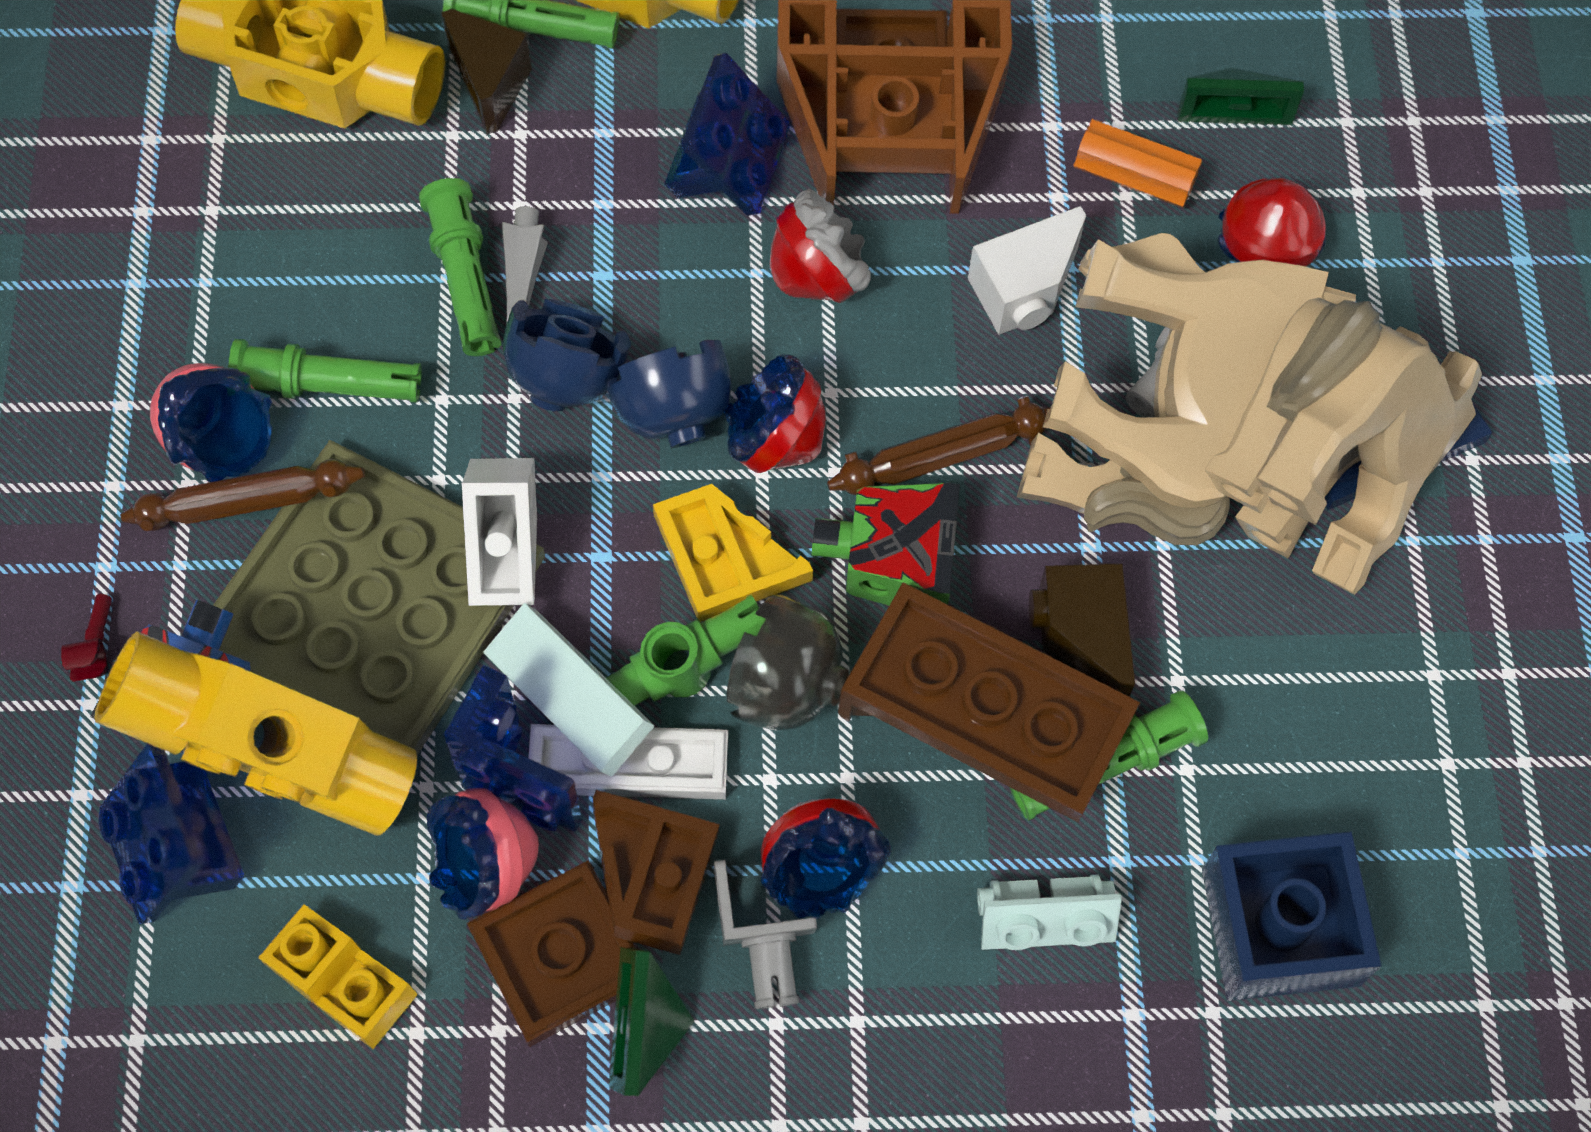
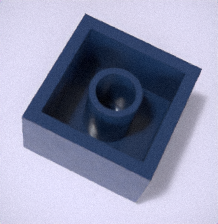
[1202,832,1381,1001]

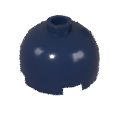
[503,299,631,411]
[607,340,732,448]

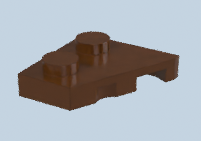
[593,790,720,955]

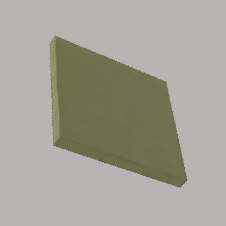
[213,440,545,756]

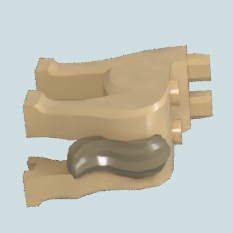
[1017,233,1356,546]
[1205,298,1482,595]

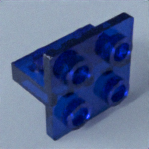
[664,53,790,216]
[98,744,245,925]

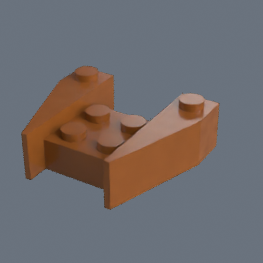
[777,0,1012,214]

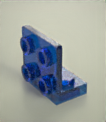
[444,665,582,832]

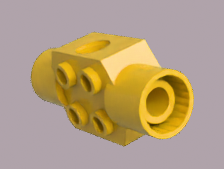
[175,0,445,128]
[94,631,417,836]

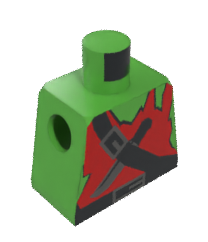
[811,483,960,606]

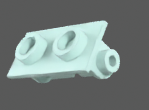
[977,875,1122,950]

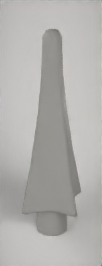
[502,206,548,322]

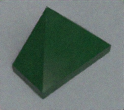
[1177,68,1304,126]
[609,947,695,1096]

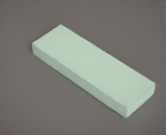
[483,603,654,777]

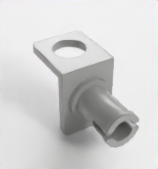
[714,860,817,1009]

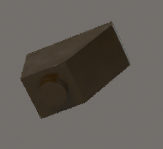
[1029,564,1135,697]

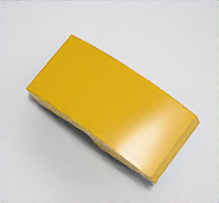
[258,904,418,1049]

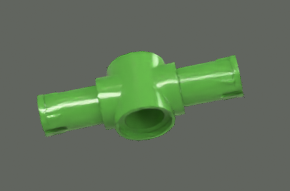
[605,594,772,706]

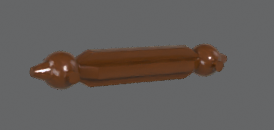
[827,396,1051,495]
[120,459,365,531]

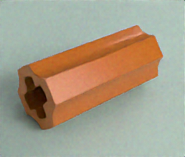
[1073,119,1202,209]

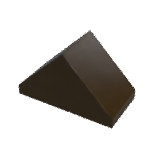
[441,9,532,135]

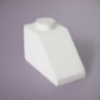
[968,206,1086,335]
[462,458,537,606]

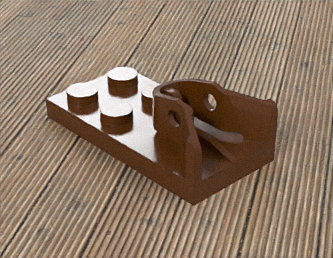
[838,582,1140,823]

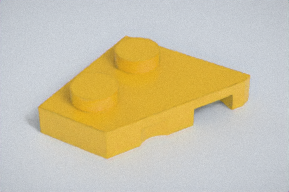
[653,484,813,622]

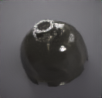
[727,595,849,731]

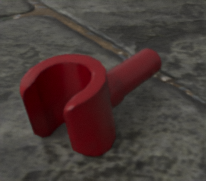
[61,594,112,682]

